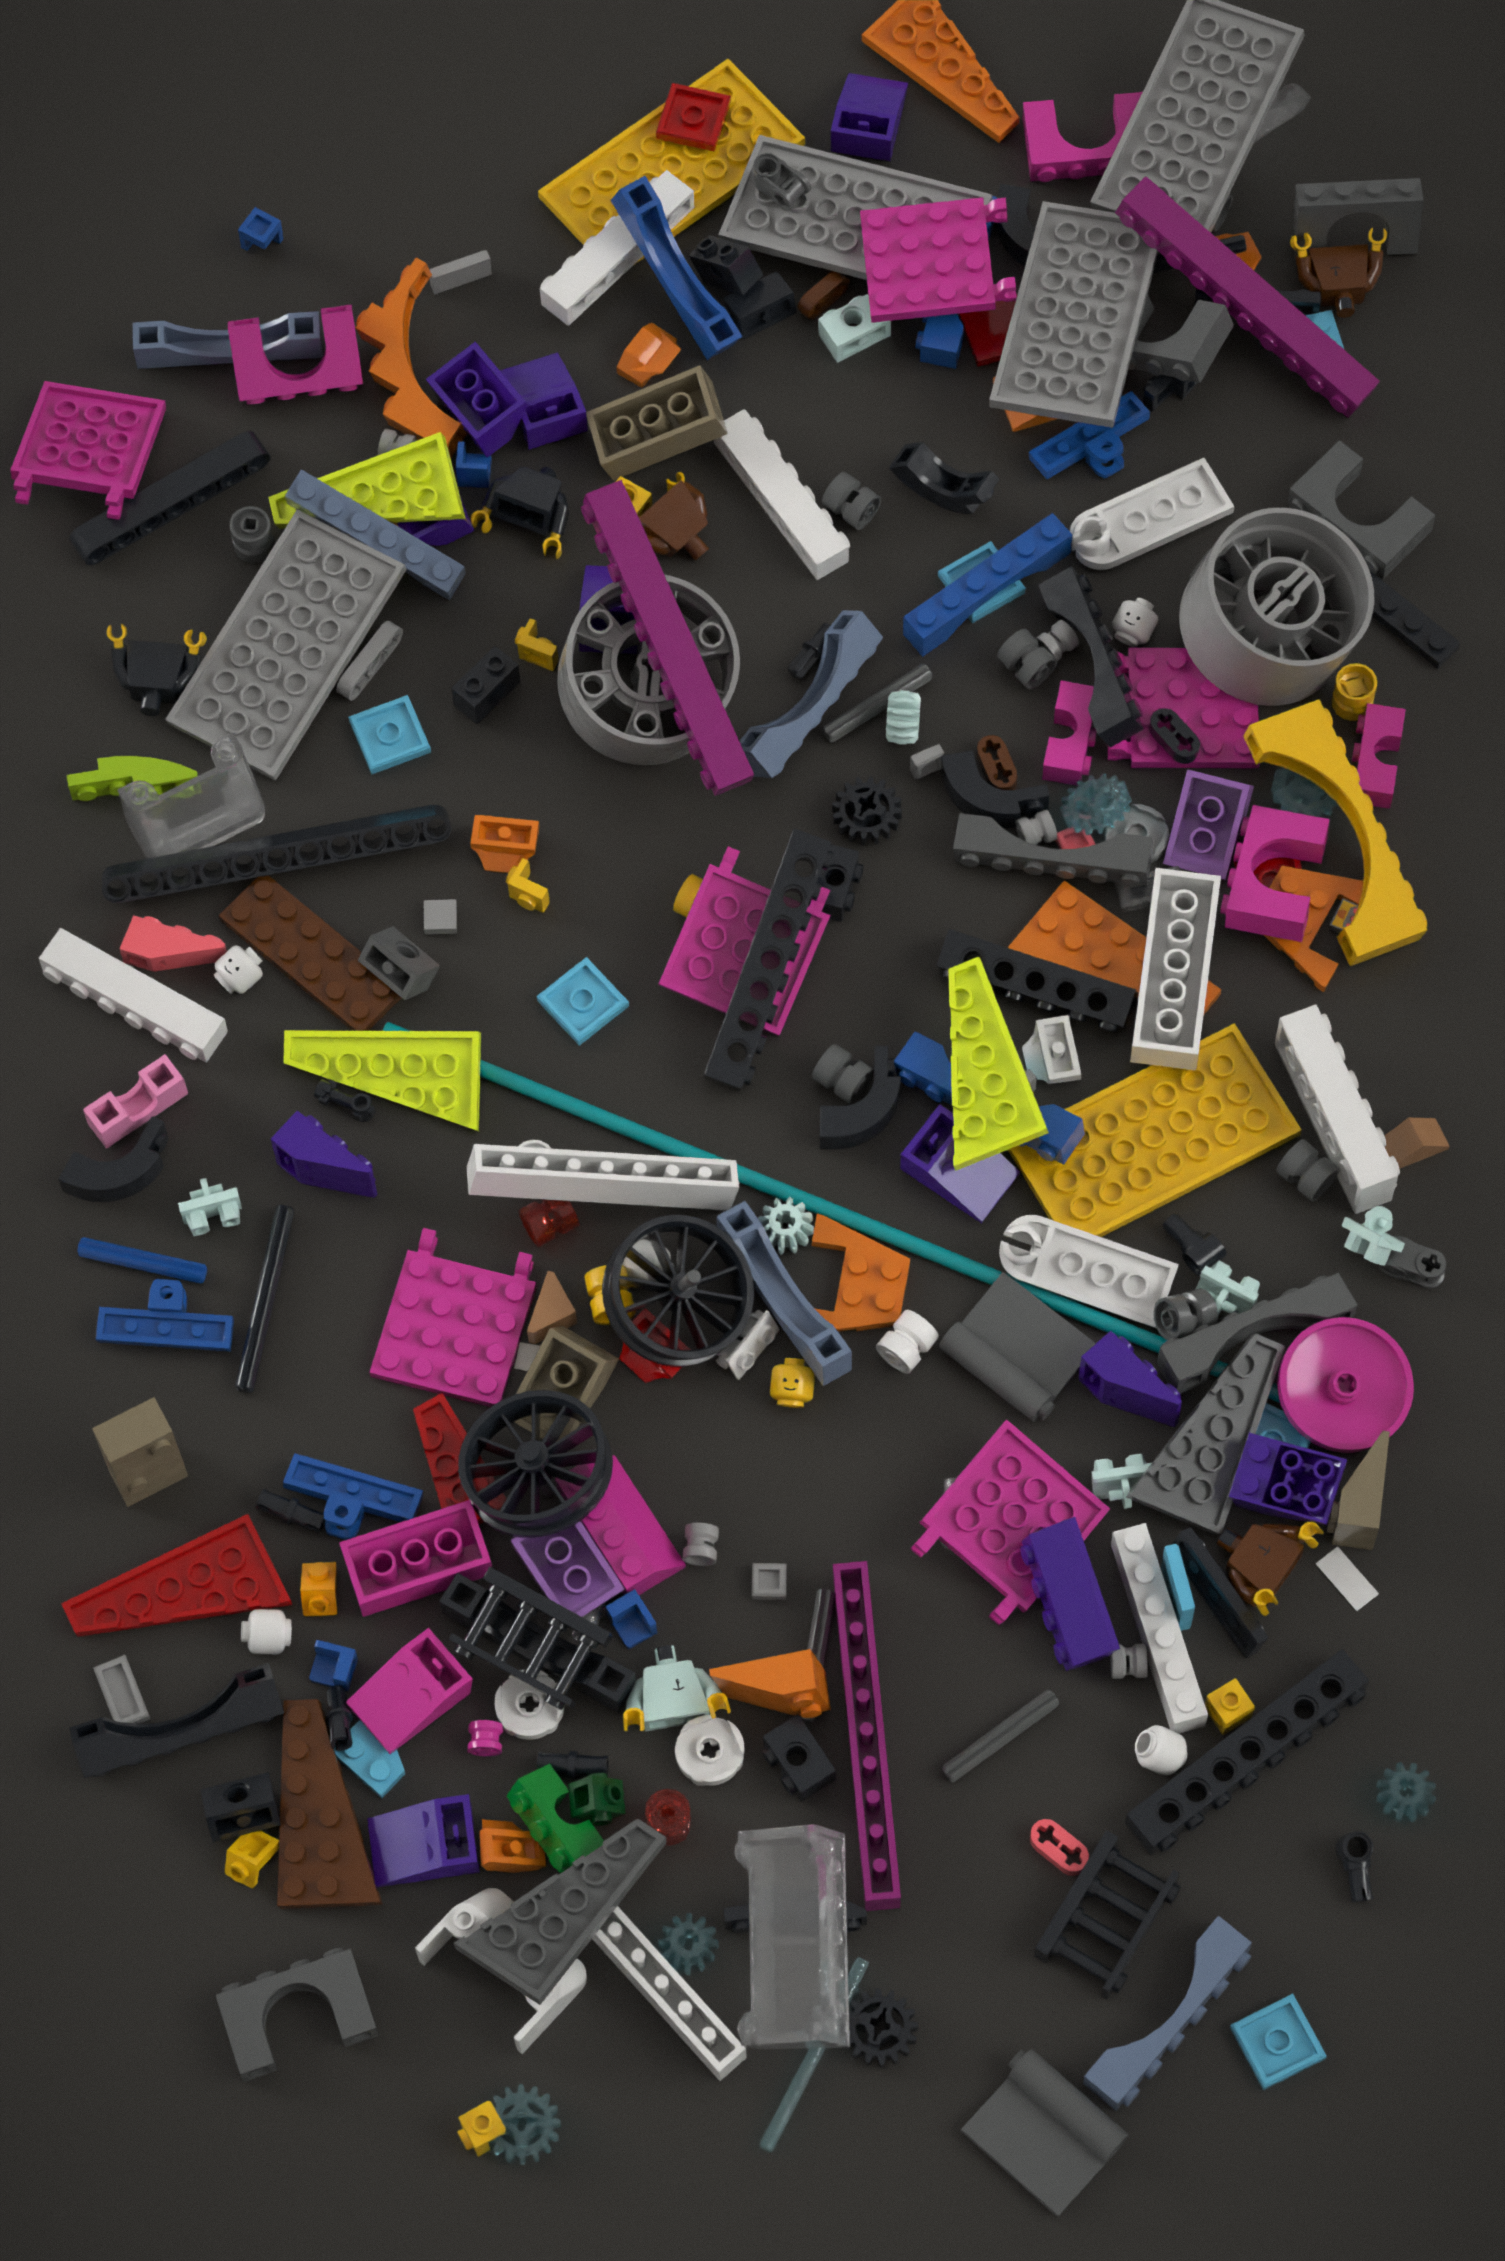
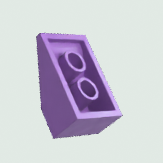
[1163,769,1254,880]
[511,1521,625,1617]

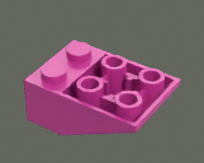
[346,1628,473,1754]

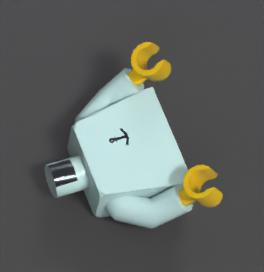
[623,1645,731,1732]

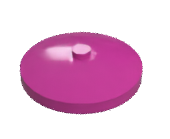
[1277,1317,1414,1453]

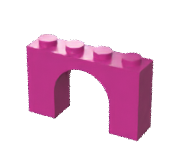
[1022,92,1143,182]
[228,304,363,404]
[1220,805,1330,942]

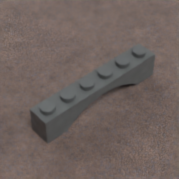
[953,813,1153,887]
[1156,1273,1358,1394]

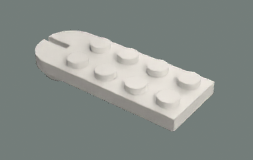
[1070,458,1234,570]
[999,1215,1179,1328]

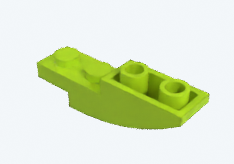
[67,756,201,802]

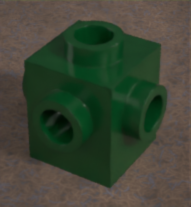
[568,1773,626,1826]

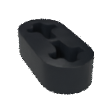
[1149,708,1200,764]

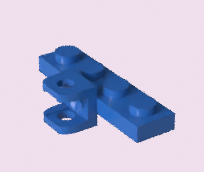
[1029,391,1150,479]
[96,1279,234,1352]
[283,1453,424,1540]

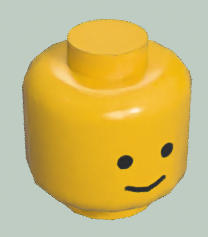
[770,1358,815,1408]

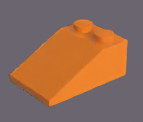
[709,1649,831,1718]

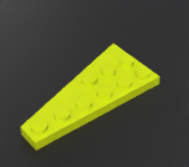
[268,432,466,529]
[949,957,1049,1171]
[284,1030,481,1131]

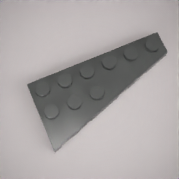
[1126,1333,1285,1536]
[454,1818,667,2005]

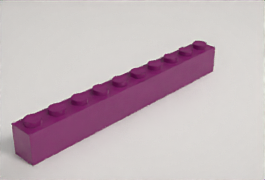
[1115,176,1380,418]
[581,480,754,796]
[833,1561,901,1911]

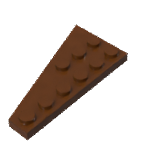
[277,1699,383,1909]

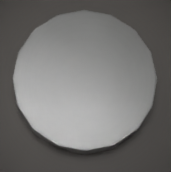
[1104,804,1169,863]

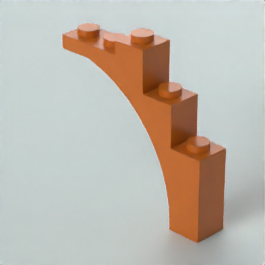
[355,257,467,459]

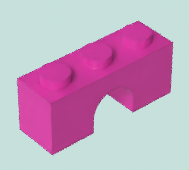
[1042,681,1097,786]
[1352,703,1406,809]

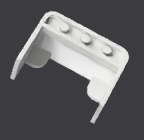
[415,1888,587,2054]

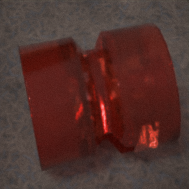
[518,1199,580,1248]
[645,1789,692,1846]

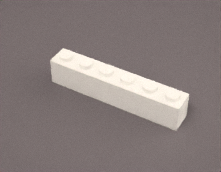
[540,170,695,326]
[714,409,850,580]
[39,928,228,1063]
[1111,1523,1208,1733]
[592,1906,747,2081]

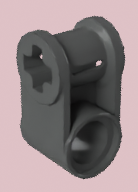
[753,153,811,211]
[1379,1235,1446,1289]

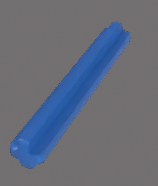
[77,1237,207,1283]

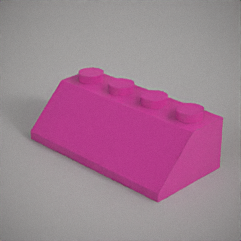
[555,1455,686,1595]
[339,1500,492,1617]

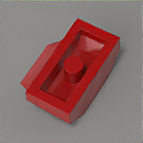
[619,1308,691,1383]

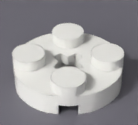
[495,1669,564,1740]
[675,1715,745,1786]

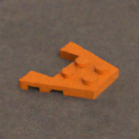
[1264,866,1363,992]
[812,1214,910,1332]

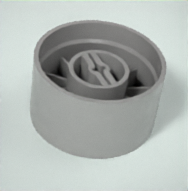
[1179,508,1374,706]
[557,575,740,765]

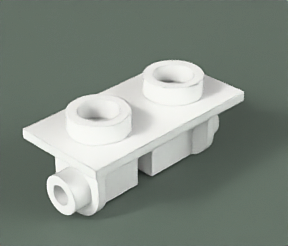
[716,1310,780,1380]

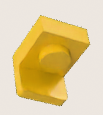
[515,618,559,671]
[225,1830,279,1888]

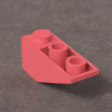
[120,915,227,972]

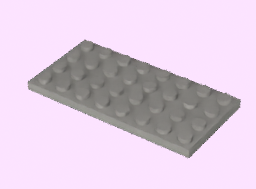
[1090,0,1305,233]
[718,135,992,280]
[989,201,1158,428]
[165,509,407,781]

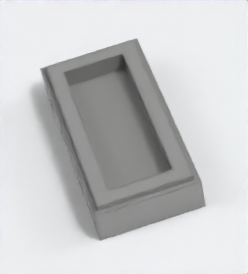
[430,250,492,295]
[93,1655,150,1724]

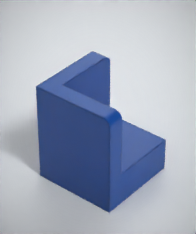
[238,207,284,251]
[456,441,492,488]
[605,1589,657,1649]
[309,1640,358,1692]

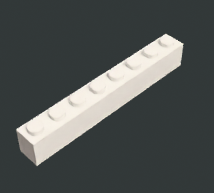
[467,1144,739,1210]

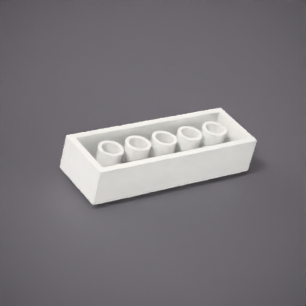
[1130,868,1221,1071]
[1275,1004,1400,1214]

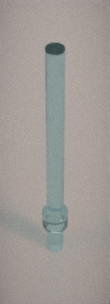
[759,1957,870,2152]

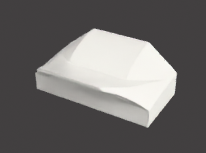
[1022,1015,1082,1084]

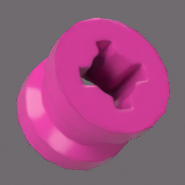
[467,1720,503,1756]

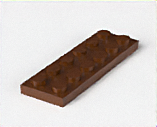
[219,875,402,1031]

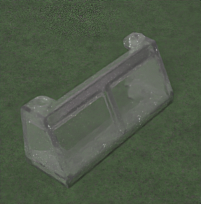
[735,1824,850,2049]

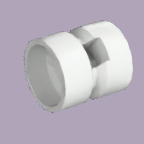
[876,1310,939,1374]

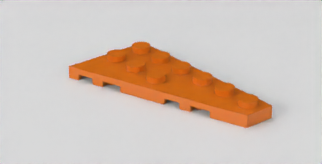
[862,0,1019,143]
[1008,880,1222,1016]

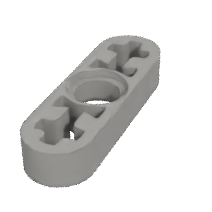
[336,621,403,701]

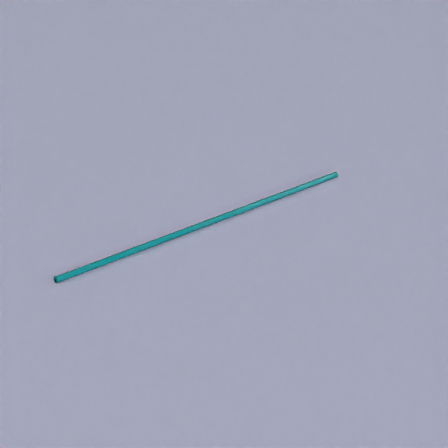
[383,1022,1280,1403]

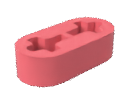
[1030,1819,1089,1876]

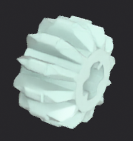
[886,690,921,745]
[758,1197,814,1255]

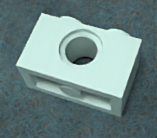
[818,294,891,363]

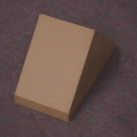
[1384,1117,1450,1169]
[527,1271,577,1344]

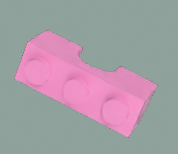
[83,1054,188,1149]

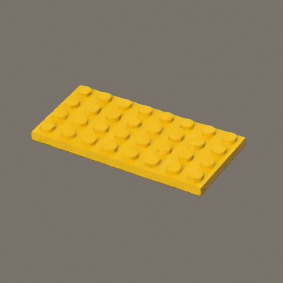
[538,59,805,265]
[1008,1023,1302,1237]

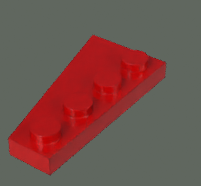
[413,1393,506,1524]

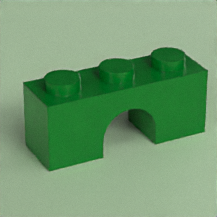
[506,1764,604,1874]

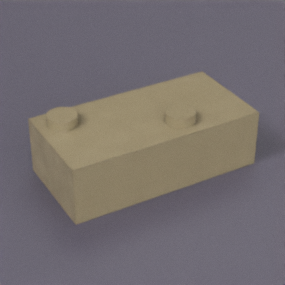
[586,365,728,481]
[92,1397,188,1507]

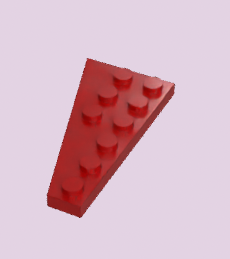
[61,1514,292,1637]

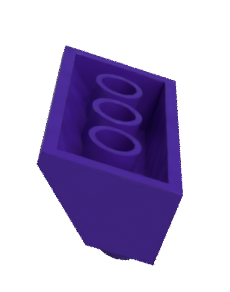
[1020,1517,1120,1671]

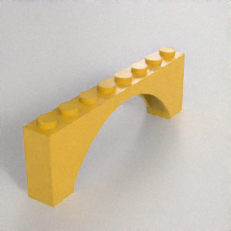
[1243,699,1427,967]

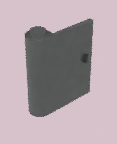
[939,1272,1096,1422]
[961,2049,1129,2217]

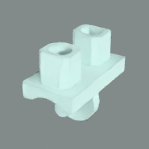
[178,1178,242,1236]
[1342,1206,1405,1266]
[1195,1261,1260,1315]
[1092,1454,1151,1509]

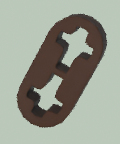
[797,271,850,320]
[977,735,1017,790]

